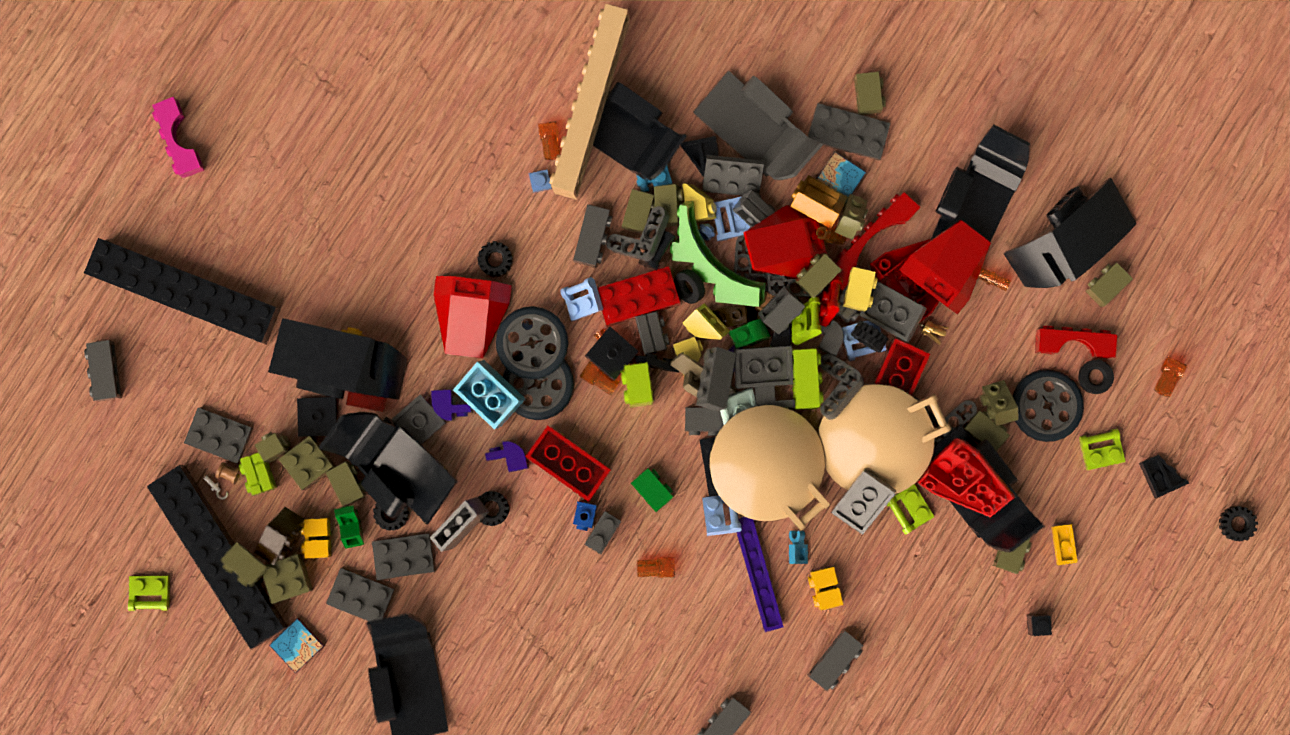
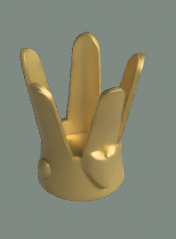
[919,320,949,345]

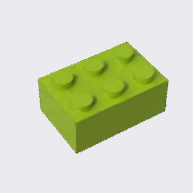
[792,349,823,410]
[621,363,653,408]

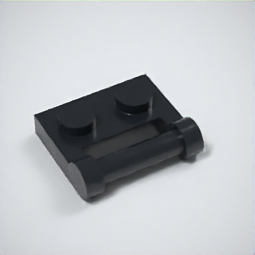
[638,231,676,270]

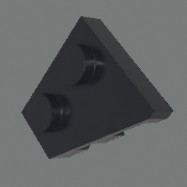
[681,136,720,177]
[630,353,679,373]
[1139,455,1189,498]

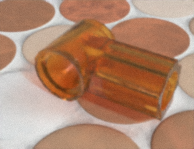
[538,121,561,160]
[1153,356,1187,398]
[579,360,620,395]
[637,557,675,578]

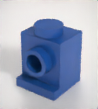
[573,501,597,531]

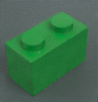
[631,468,674,512]

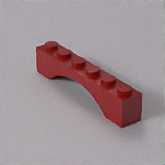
[830,192,921,292]

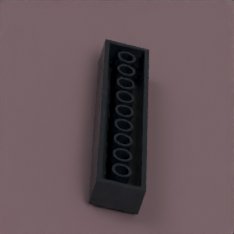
[84,238,281,345]
[147,465,288,650]

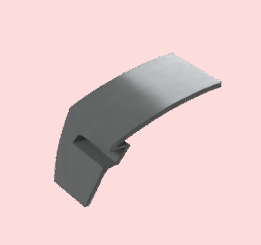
[693,71,823,180]

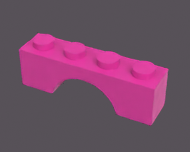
[152,97,204,179]

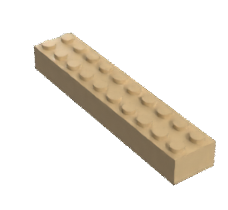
[550,4,630,200]

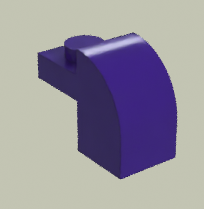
[431,390,473,421]
[485,441,529,472]

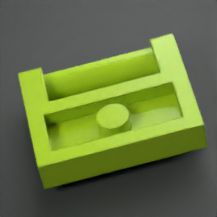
[791,297,822,345]
[1079,428,1126,470]
[887,484,935,535]
[128,576,170,611]

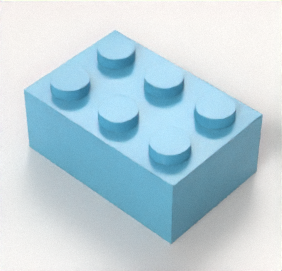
[453,360,525,430]

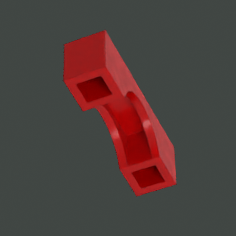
[1035,326,1117,359]

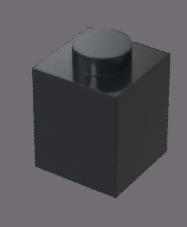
[1027,614,1052,636]

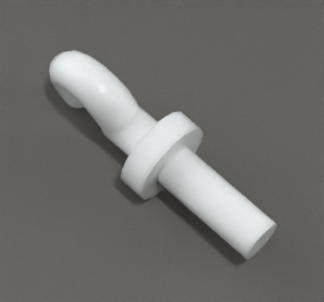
[203,475,228,500]

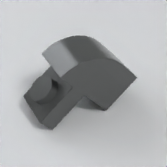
[811,318,843,356]
[754,386,795,410]

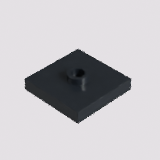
[585,327,639,381]
[297,397,337,437]

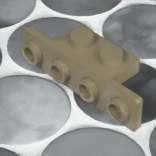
[671,352,739,397]

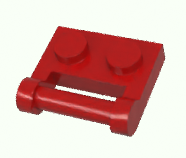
[819,276,843,327]

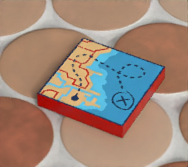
[817,152,866,197]
[269,618,325,673]

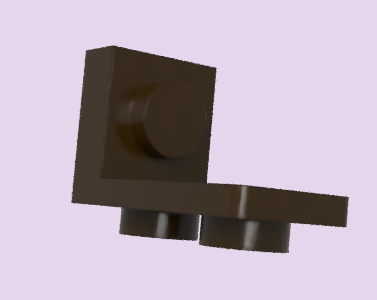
[712,305,757,327]

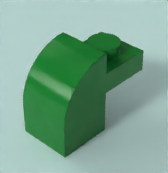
[728,319,771,349]
[334,506,364,549]

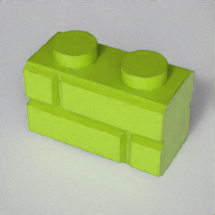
[239,452,277,496]

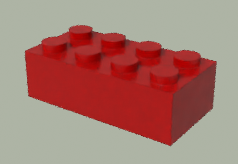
[597,266,680,327]
[872,338,930,396]
[525,425,611,502]

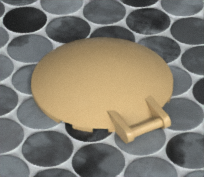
[818,384,952,494]
[710,405,830,531]

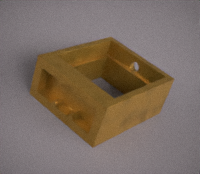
[791,175,848,229]

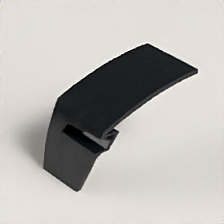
[593,82,687,180]
[930,124,1030,242]
[1003,178,1137,288]
[268,318,407,400]
[319,412,457,524]
[929,425,1045,552]
[366,613,449,735]

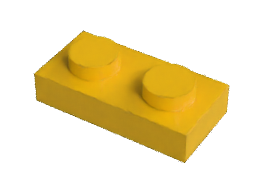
[1051,524,1078,565]

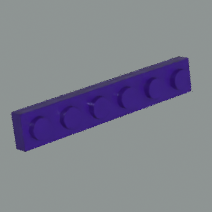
[736,517,783,632]

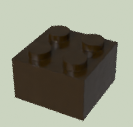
[254,507,304,565]

